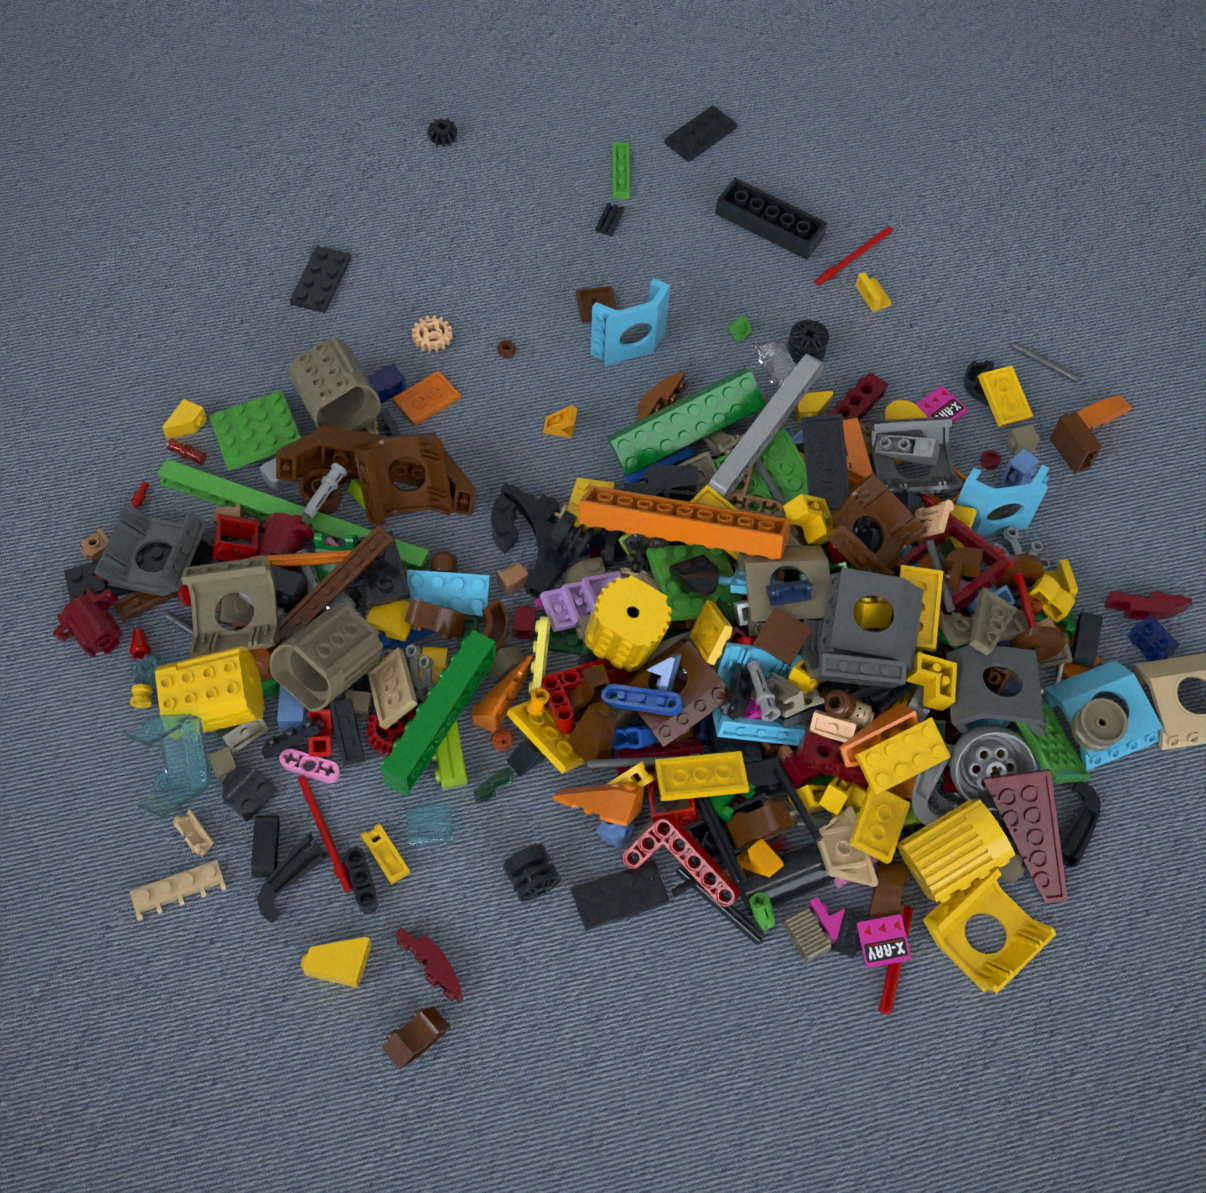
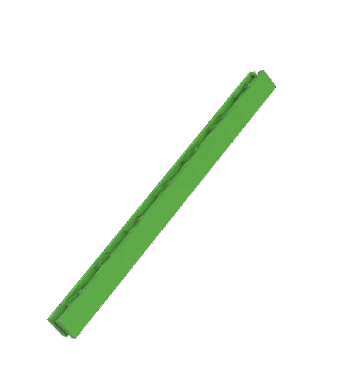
[157,459,430,571]

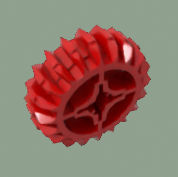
[366,709,416,756]

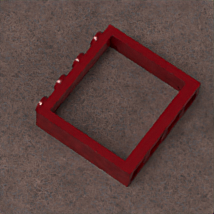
[894,519,1008,615]

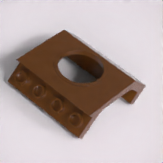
[353,432,454,525]
[826,473,927,577]
[618,637,729,747]

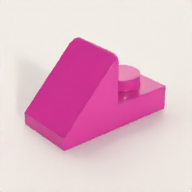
[807,897,845,946]

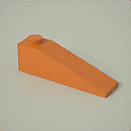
[552,782,644,826]

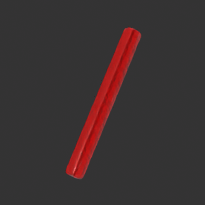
[879,906,913,1015]

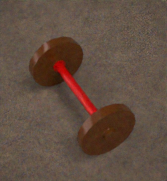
[994,554,1065,662]

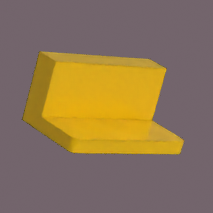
[856,272,892,312]
[1043,559,1078,600]

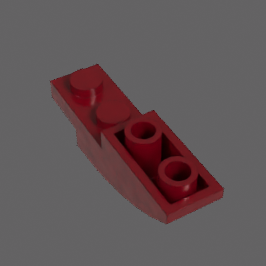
[1104,591,1192,620]
[395,927,463,1003]

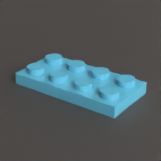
[406,569,490,616]

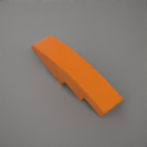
[1077,395,1132,430]

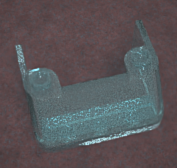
[124,714,211,818]

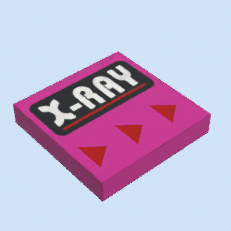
[915,385,968,424]
[857,914,912,969]

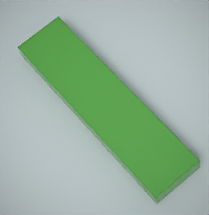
[612,142,630,199]

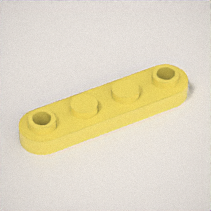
[529,616,550,694]

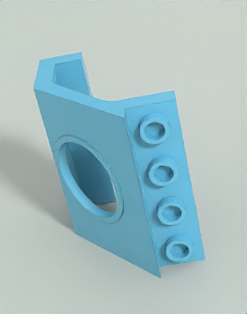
[591,278,670,366]
[955,465,1050,536]
[712,642,806,746]
[1044,660,1163,771]

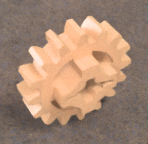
[412,315,452,353]

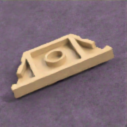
[817,806,879,887]

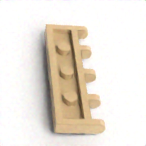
[130,860,227,921]

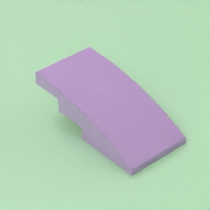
[540,571,622,632]

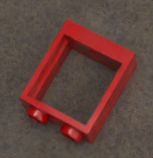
[212,514,259,561]
[647,771,698,828]

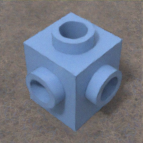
[596,820,635,849]

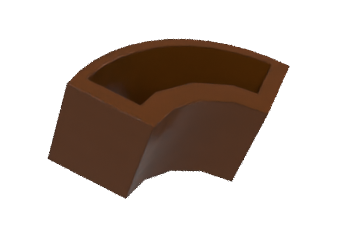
[405,598,467,640]
[482,598,509,653]
[568,664,610,723]
[726,799,794,848]
[869,860,909,918]
[382,1006,451,1069]

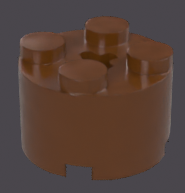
[299,468,342,514]

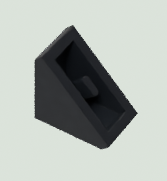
[507,738,547,777]

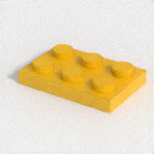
[978,365,1033,427]
[567,477,615,534]
[689,600,733,665]
[849,786,910,864]

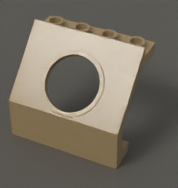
[1135,653,1206,750]

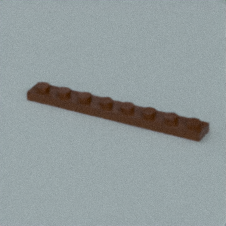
[266,525,394,654]

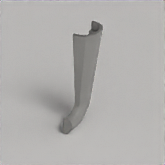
[911,742,955,825]

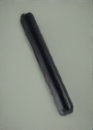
[695,797,746,886]
[676,864,765,945]

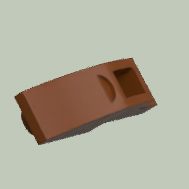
[636,371,686,422]

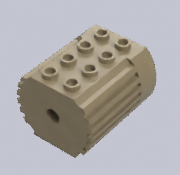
[289,338,381,431]
[269,604,383,712]

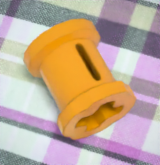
[526,688,550,716]

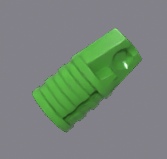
[749,892,775,932]

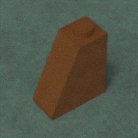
[567,701,617,771]

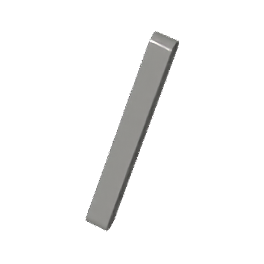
[709,354,825,498]

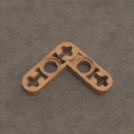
[726,465,783,517]

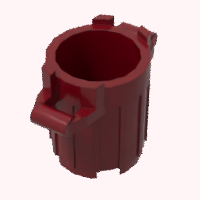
[256,513,316,571]
[53,589,123,657]

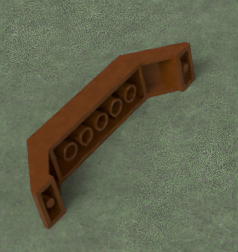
[276,425,476,516]

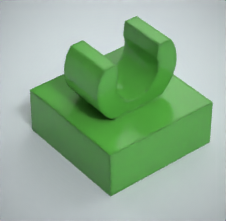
[727,315,752,342]

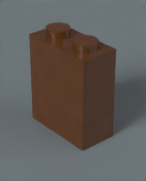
[1050,411,1102,474]

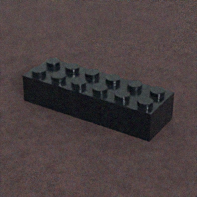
[715,178,827,260]

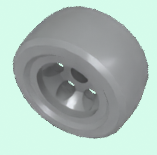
[949,725,1036,810]

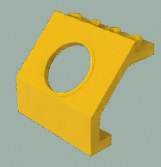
[923,867,1057,994]

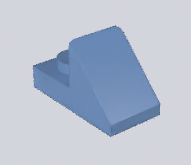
[647,653,681,692]

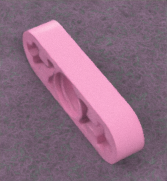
[279,749,340,783]

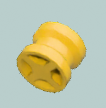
[130,684,153,708]

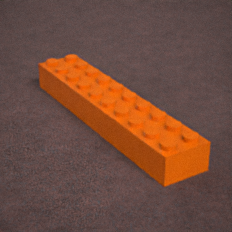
[579,485,791,560]

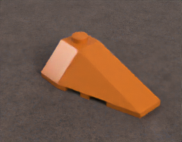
[471,655,533,734]
[839,703,919,767]

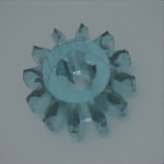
[131,653,165,689]

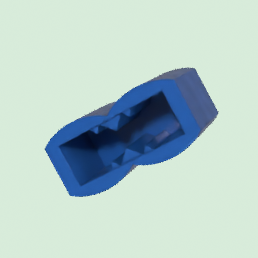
[612,724,659,750]

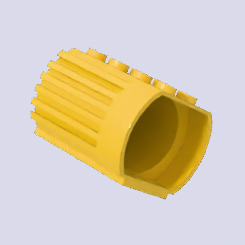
[585,574,672,672]
[155,646,265,739]
[897,799,1015,903]

